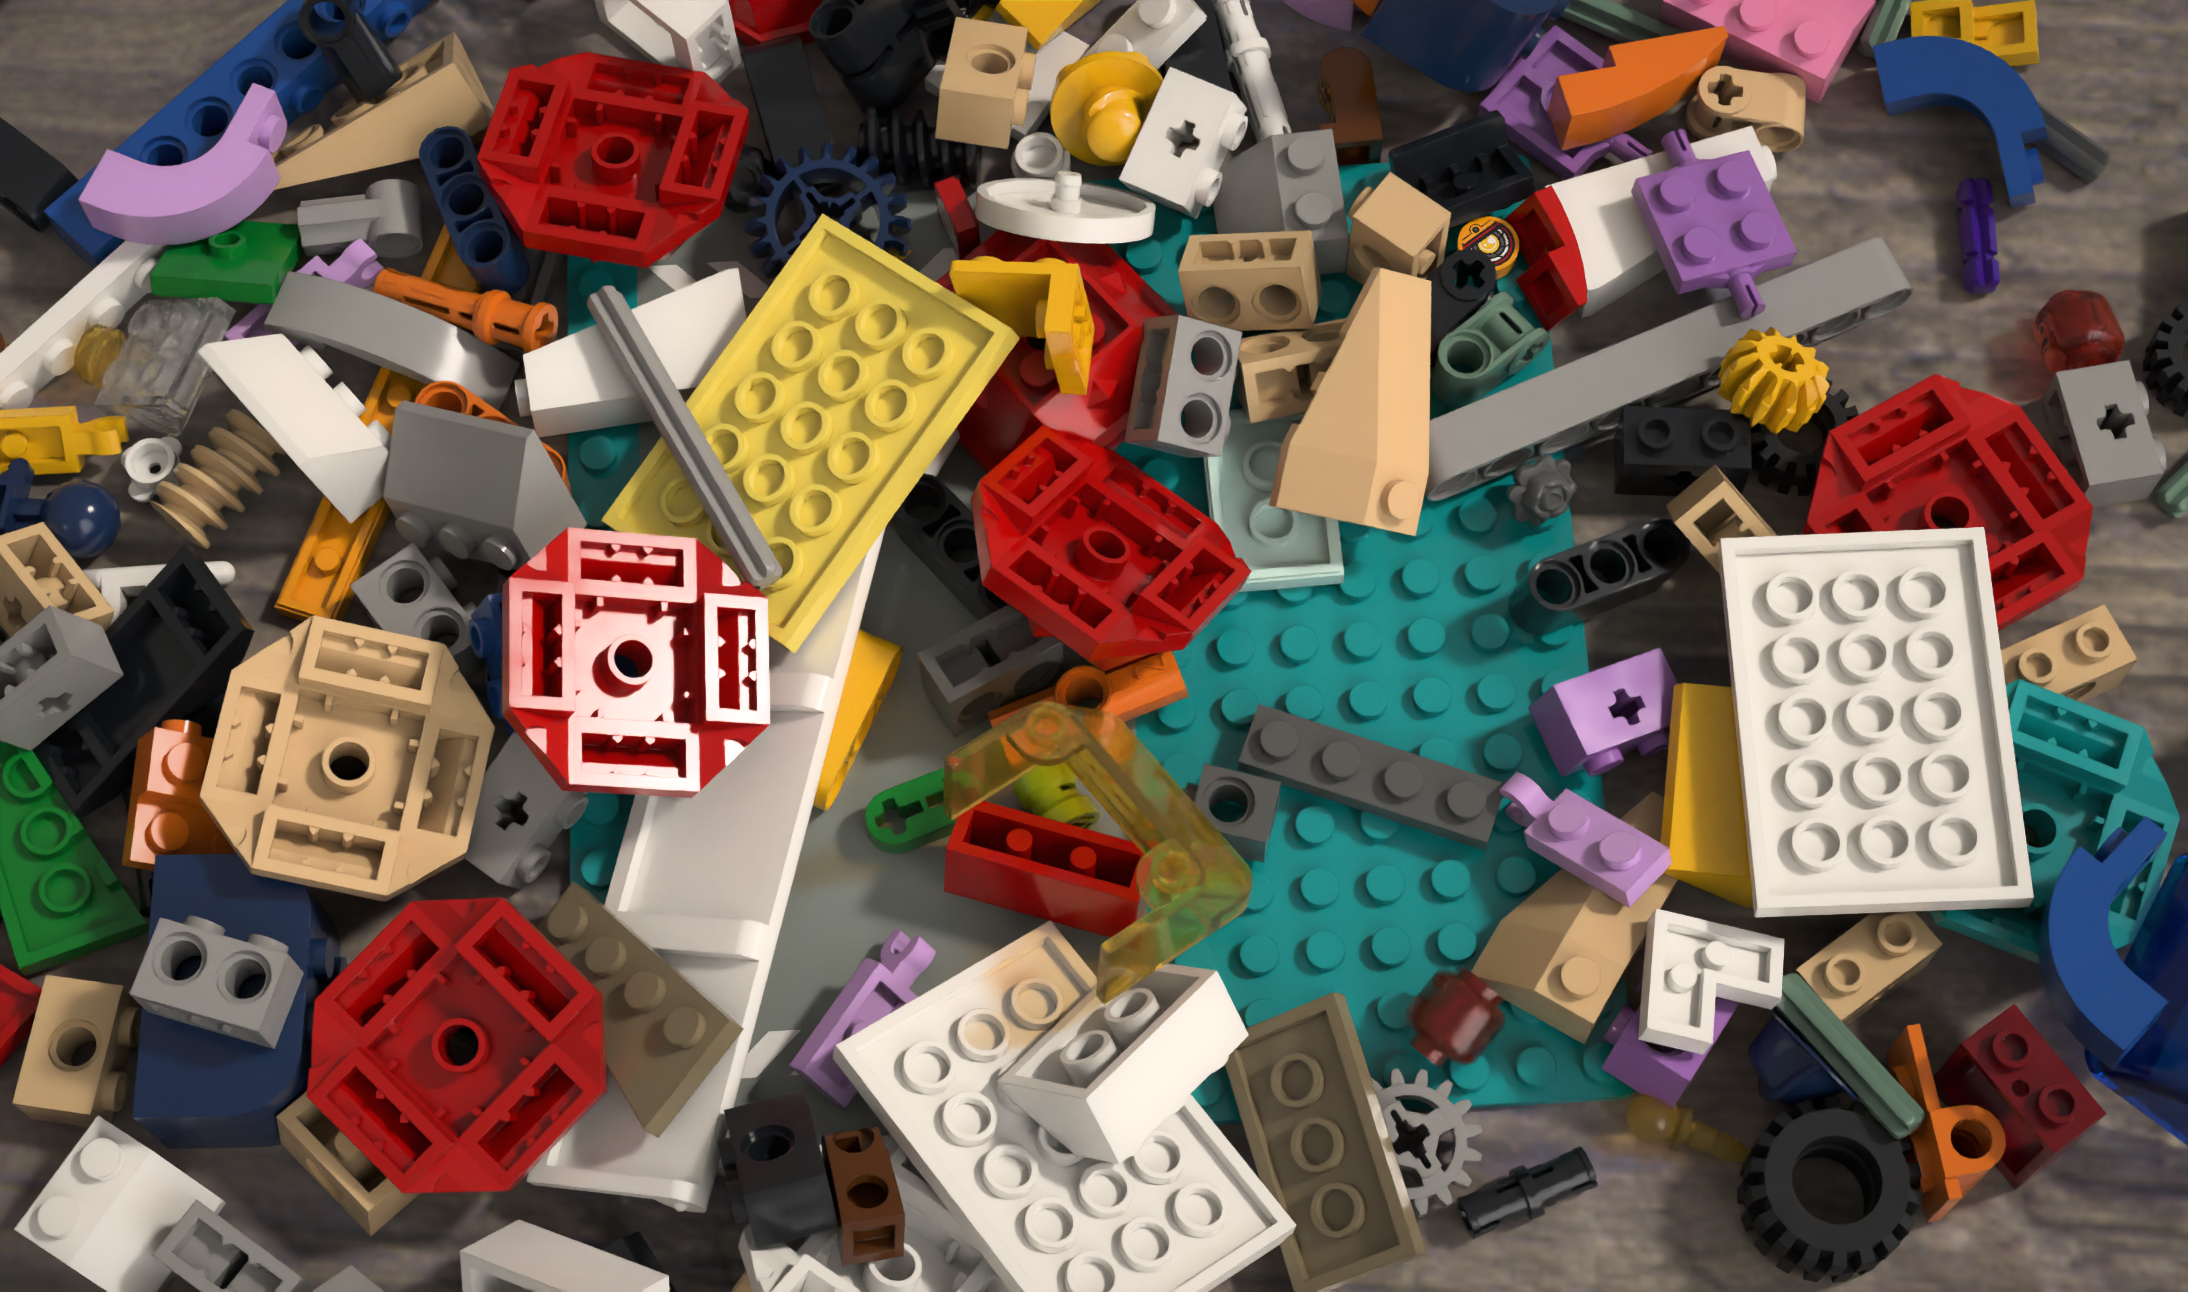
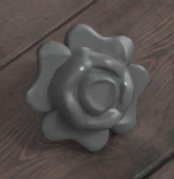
[1506,454,1577,527]

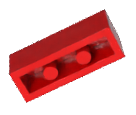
[944,796,1156,944]

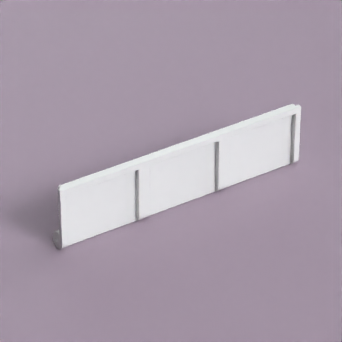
[527,527,886,1213]

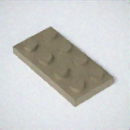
[1225,992,1427,1292]

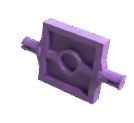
[1478,25,1653,180]
[1631,129,1797,319]

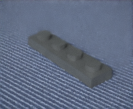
[1238,704,1505,851]

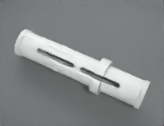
[1213,0,1292,143]

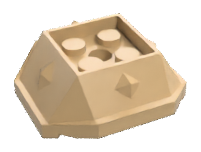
[200,615,495,902]

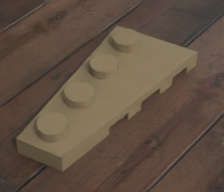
[537,881,744,1138]

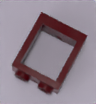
[1933,1004,2107,1190]

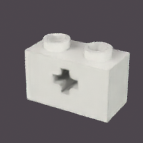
[1119,67,1248,219]

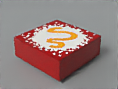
[934,176,981,260]

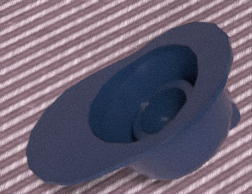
[1748,1007,1857,1108]

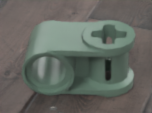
[1431,291,1550,408]

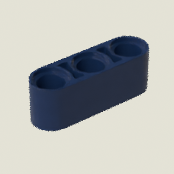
[419,126,530,295]

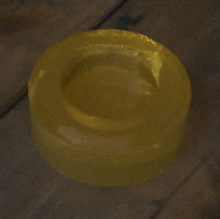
[74,324,127,389]

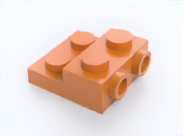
[122,719,236,871]

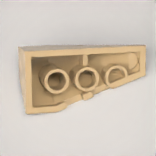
[271,32,493,190]
[1269,267,1431,536]
[1468,791,1678,1045]

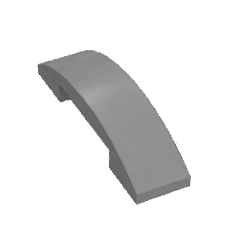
[264,271,520,412]

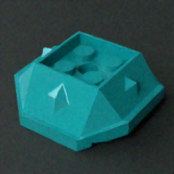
[1928,679,2180,964]

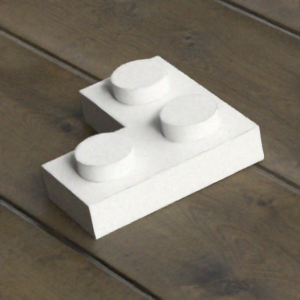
[1638,909,1785,1055]

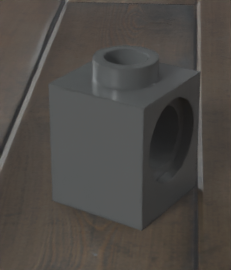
[1179,763,1281,863]

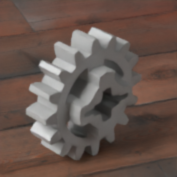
[1371,1069,1482,1218]

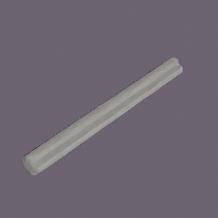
[587,285,782,590]

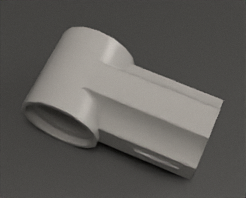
[297,179,423,258]

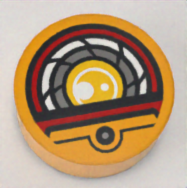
[1456,216,1519,280]

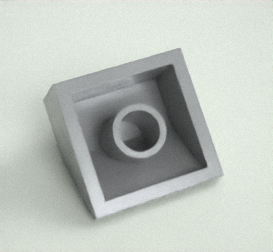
[1213,129,1349,275]

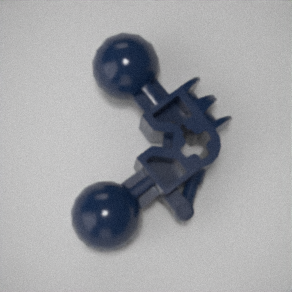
[0,458,121,559]

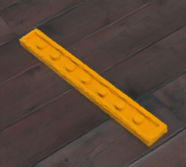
[274,211,494,622]

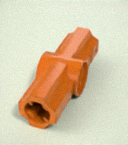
[987,651,1189,768]

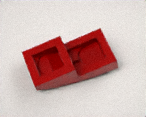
[1504,185,1587,332]

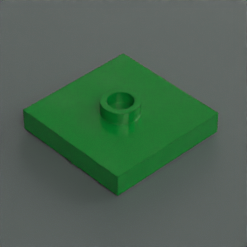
[150,220,304,305]

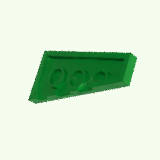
[0,741,149,976]

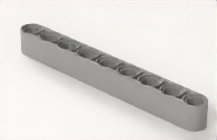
[1425,237,1914,501]

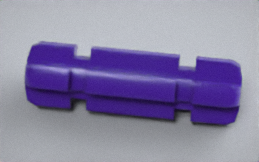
[1956,178,2000,294]

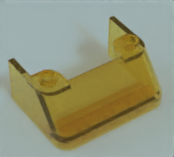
[944,701,1253,1005]

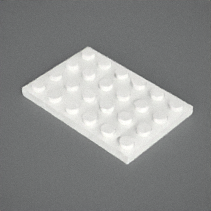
[1718,527,2034,917]
[833,920,1297,1292]

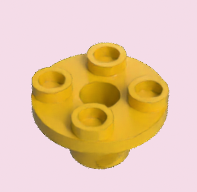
[1050,51,1164,166]

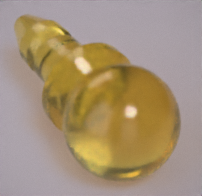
[1626,1093,1750,1162]

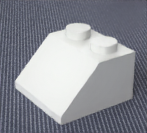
[14,1115,226,1292]

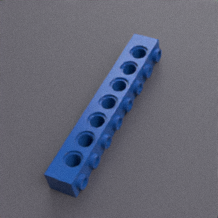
[44,0,432,269]

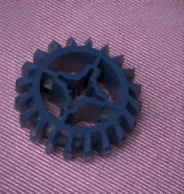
[744,142,911,280]

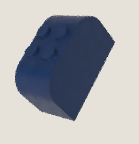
[1361,0,1570,92]
[132,854,348,1149]

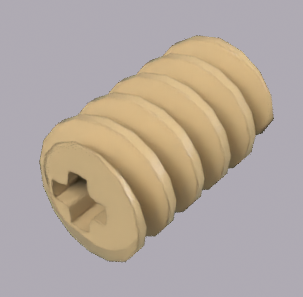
[149,409,286,549]

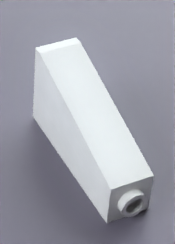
[1545,126,1777,318]
[514,268,747,437]

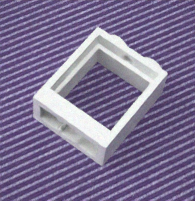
[594,0,742,84]

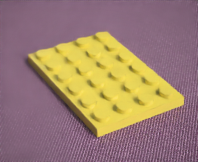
[601,213,1020,654]

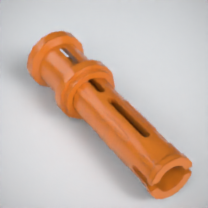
[373,267,558,353]

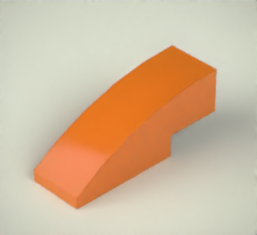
[1548,26,1728,151]

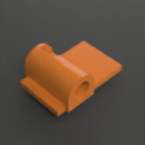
[1886,1024,2006,1223]

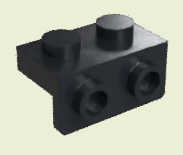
[1388,110,1536,230]

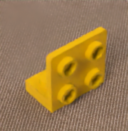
[949,256,1095,395]

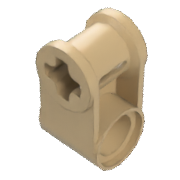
[1685,66,1806,153]

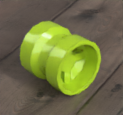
[1013,757,1100,829]

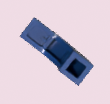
[1873,36,2048,209]
[2038,816,2169,1070]

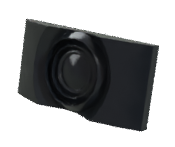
[32,545,255,816]

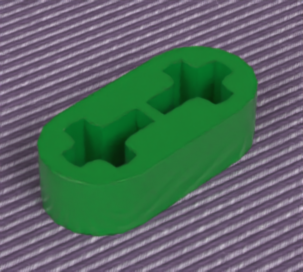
[865,765,985,854]

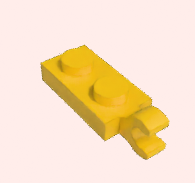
[0,406,129,475]

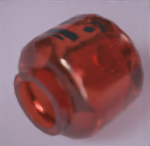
[2032,290,2125,375]
[1405,966,1505,1068]

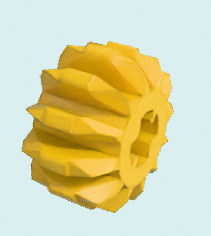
[1717,327,1830,435]

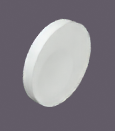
[975,171,1156,244]

